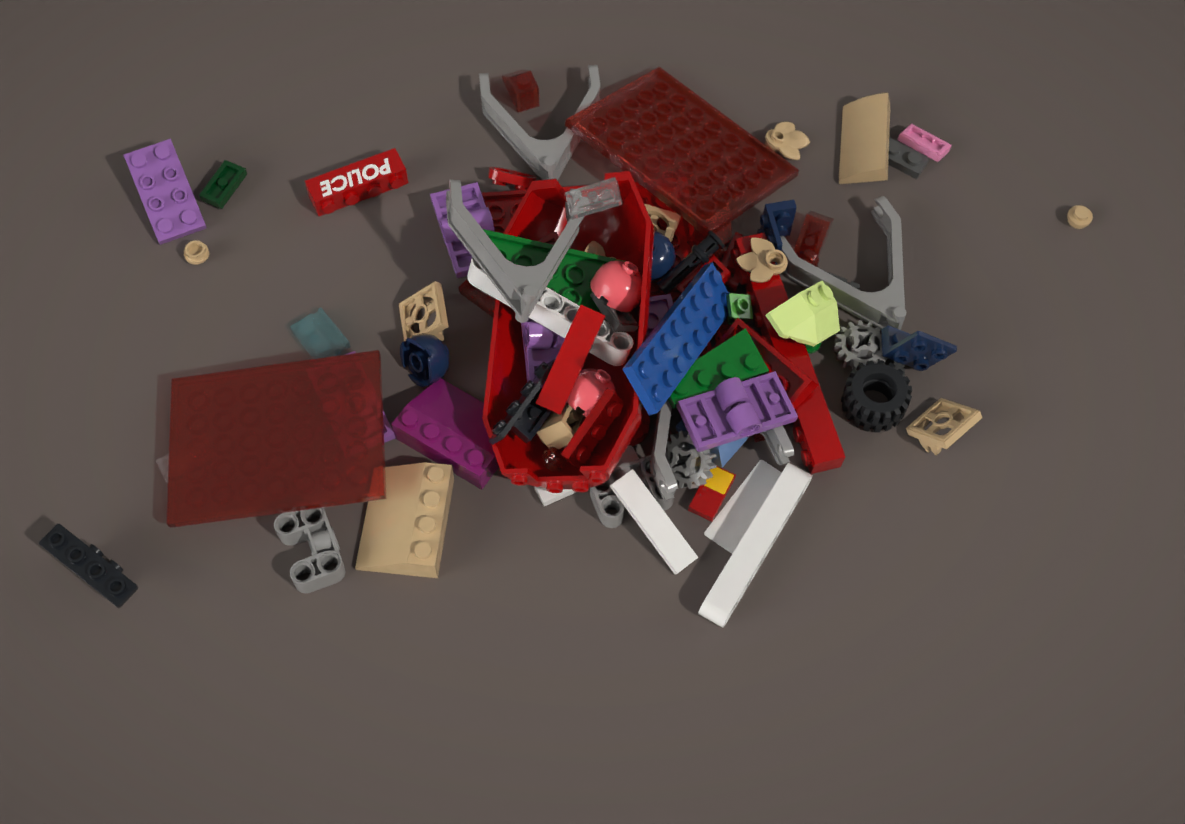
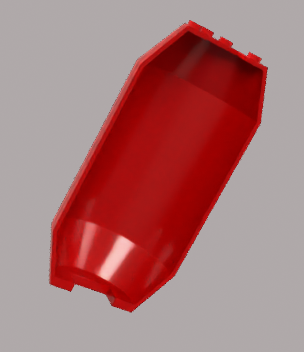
[482,171,655,493]

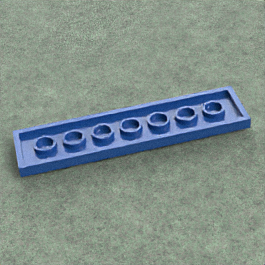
[622,262,730,415]

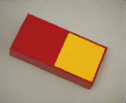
[688,466,736,522]

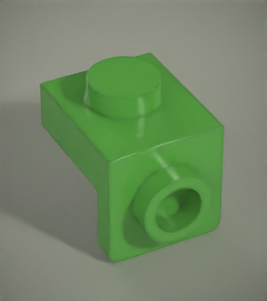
[726,293,753,325]

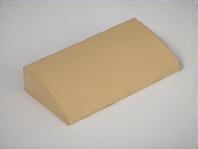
[839,93,890,184]

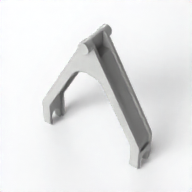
[479,65,600,181]
[446,179,585,323]
[780,196,906,330]
[650,357,794,501]

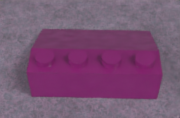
[392,378,499,490]

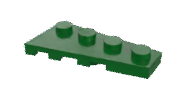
[668,328,769,409]

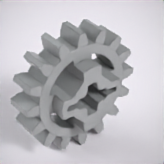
[833,320,888,370]
[665,430,717,489]

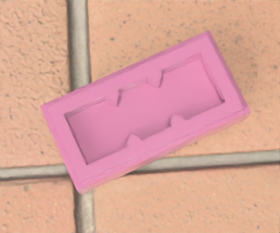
[897,124,952,162]

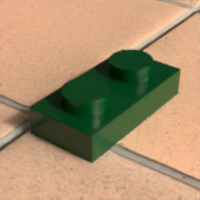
[199,160,247,209]

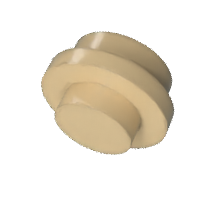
[1067,205,1093,229]
[184,240,210,265]

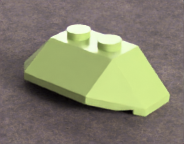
[765,280,840,347]

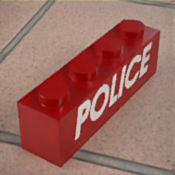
[305,148,408,217]

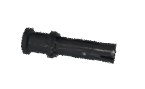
[656,230,725,295]

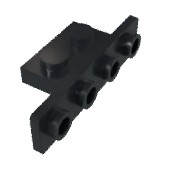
[489,359,555,445]
[39,524,138,608]

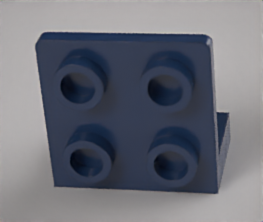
[757,199,797,265]
[881,325,957,371]

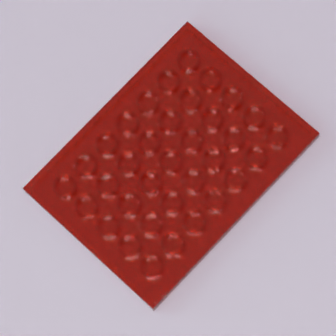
[565,67,799,236]
[167,350,386,528]

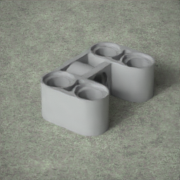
[590,455,675,528]
[274,503,346,594]

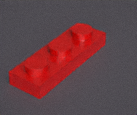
[561,388,625,469]

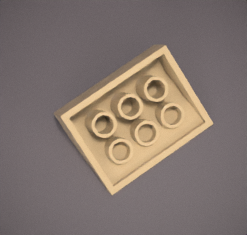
[355,462,454,578]

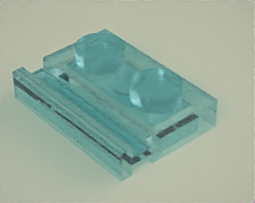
[290,308,350,365]

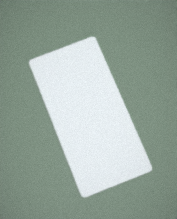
[704,460,782,554]

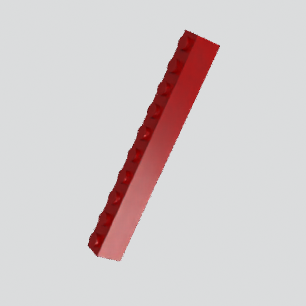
[731,233,845,474]

